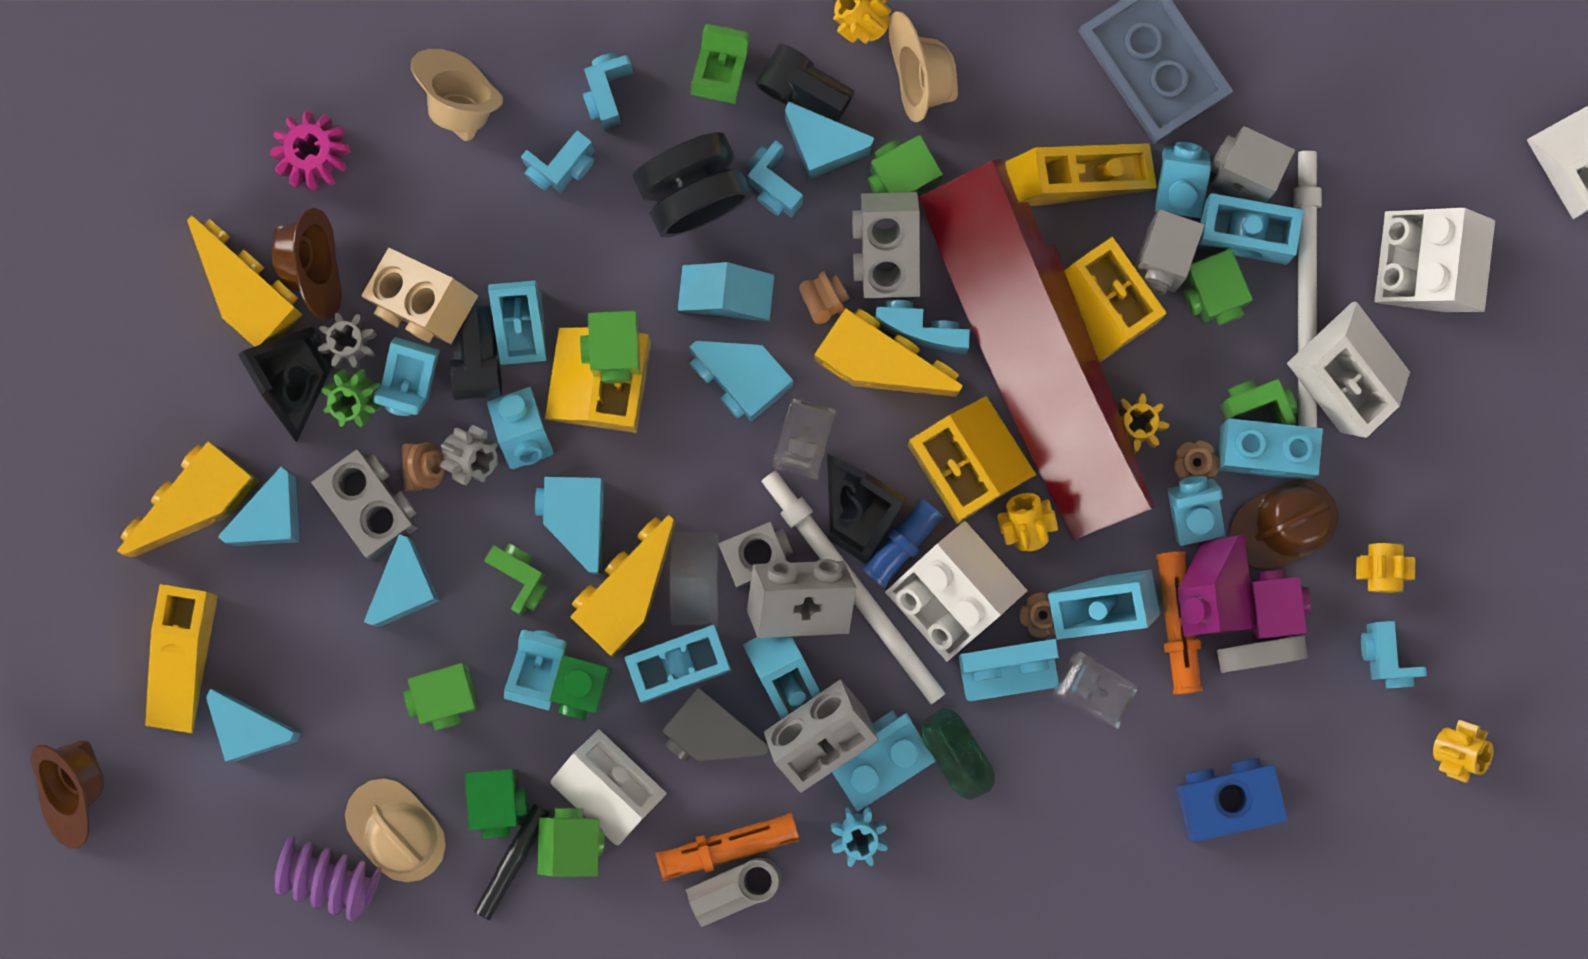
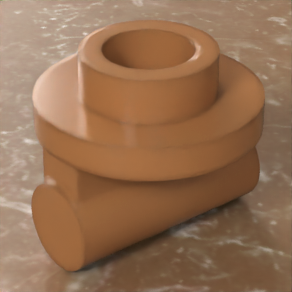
[799,270,850,324]
[402,442,445,492]

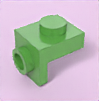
[690,24,750,104]
[1220,379,1298,425]
[484,543,548,616]

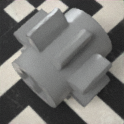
[318,313,377,370]
[440,425,499,486]

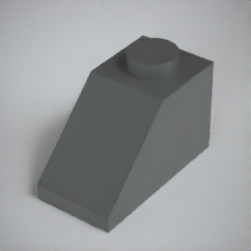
[662,687,770,763]

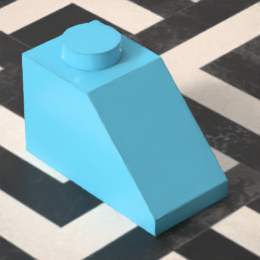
[535,477,604,575]
[1048,569,1160,640]
[743,637,821,719]

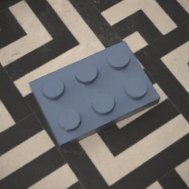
[1078,0,1234,145]

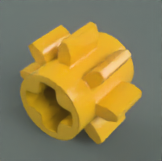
[833,0,892,44]
[1119,393,1169,453]
[997,493,1058,552]
[1356,543,1416,593]
[1433,720,1494,783]

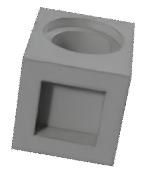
[718,522,793,589]

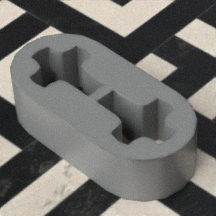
[1217,635,1309,673]

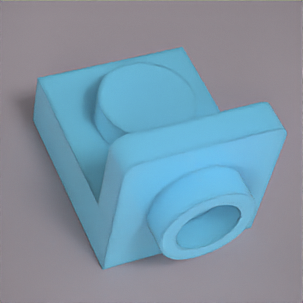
[1167,476,1226,546]

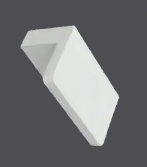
[551,729,667,845]

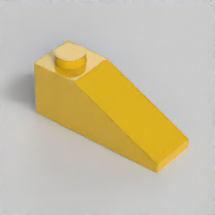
[1005,143,1157,206]

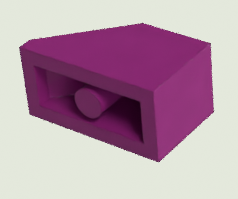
[1178,535,1256,636]

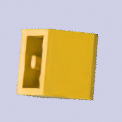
[1064,236,1167,362]
[545,327,651,433]
[907,396,1036,524]

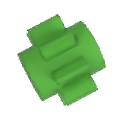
[321,369,382,427]

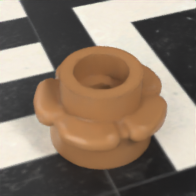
[1174,440,1220,480]
[1019,592,1056,639]

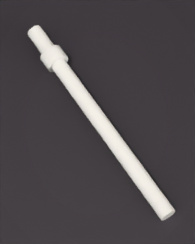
[1293,151,1322,428]
[761,470,946,705]

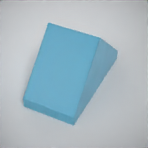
[785,102,874,180]
[678,262,774,322]
[488,281,547,365]
[218,466,299,546]
[364,534,440,628]
[206,689,302,762]

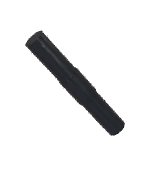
[474,803,550,920]

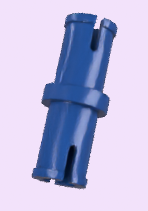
[862,498,945,588]

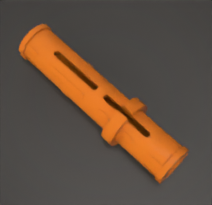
[1156,551,1203,695]
[655,813,800,882]

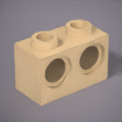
[361,248,478,345]

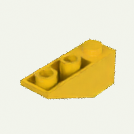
[187,215,303,347]
[814,308,963,397]
[117,441,260,558]
[570,515,676,658]
[145,584,218,733]

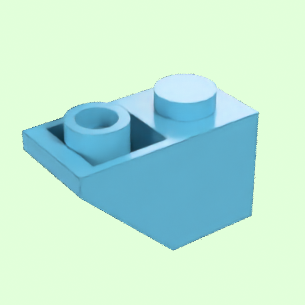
[689,341,793,422]

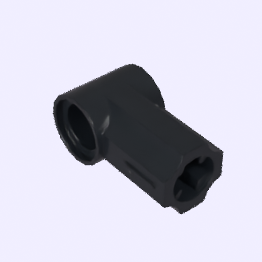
[755,43,855,122]
[450,305,502,400]

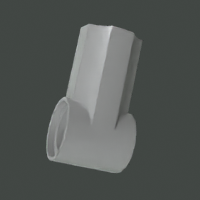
[685,857,782,927]

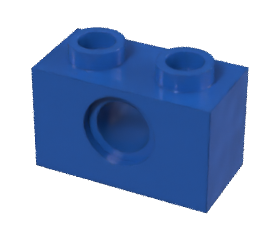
[1175,758,1288,842]

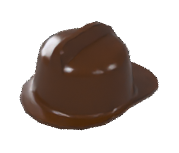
[272,208,341,320]
[1230,479,1339,570]
[31,740,104,849]

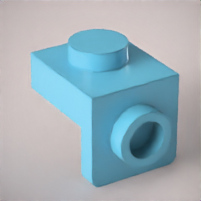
[583,53,633,131]
[521,130,595,194]
[746,140,803,218]
[1154,142,1211,218]
[373,337,440,416]
[487,387,554,469]
[1361,621,1427,688]
[504,630,567,711]

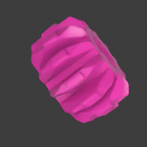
[270,111,351,191]

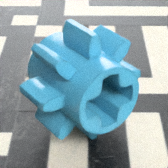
[831,806,888,867]

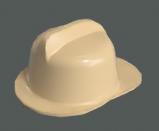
[888,11,958,123]
[411,49,503,141]
[345,778,446,883]

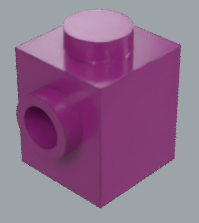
[1251,570,1311,640]

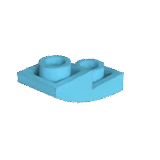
[875,300,970,354]

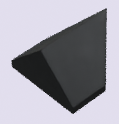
[238,327,333,443]
[827,454,907,564]

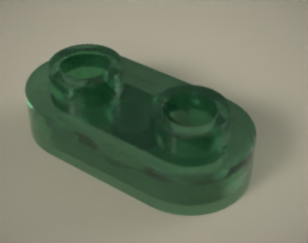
[922,709,995,800]

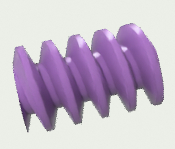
[275,835,381,922]

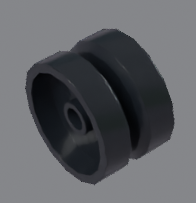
[632,132,752,237]

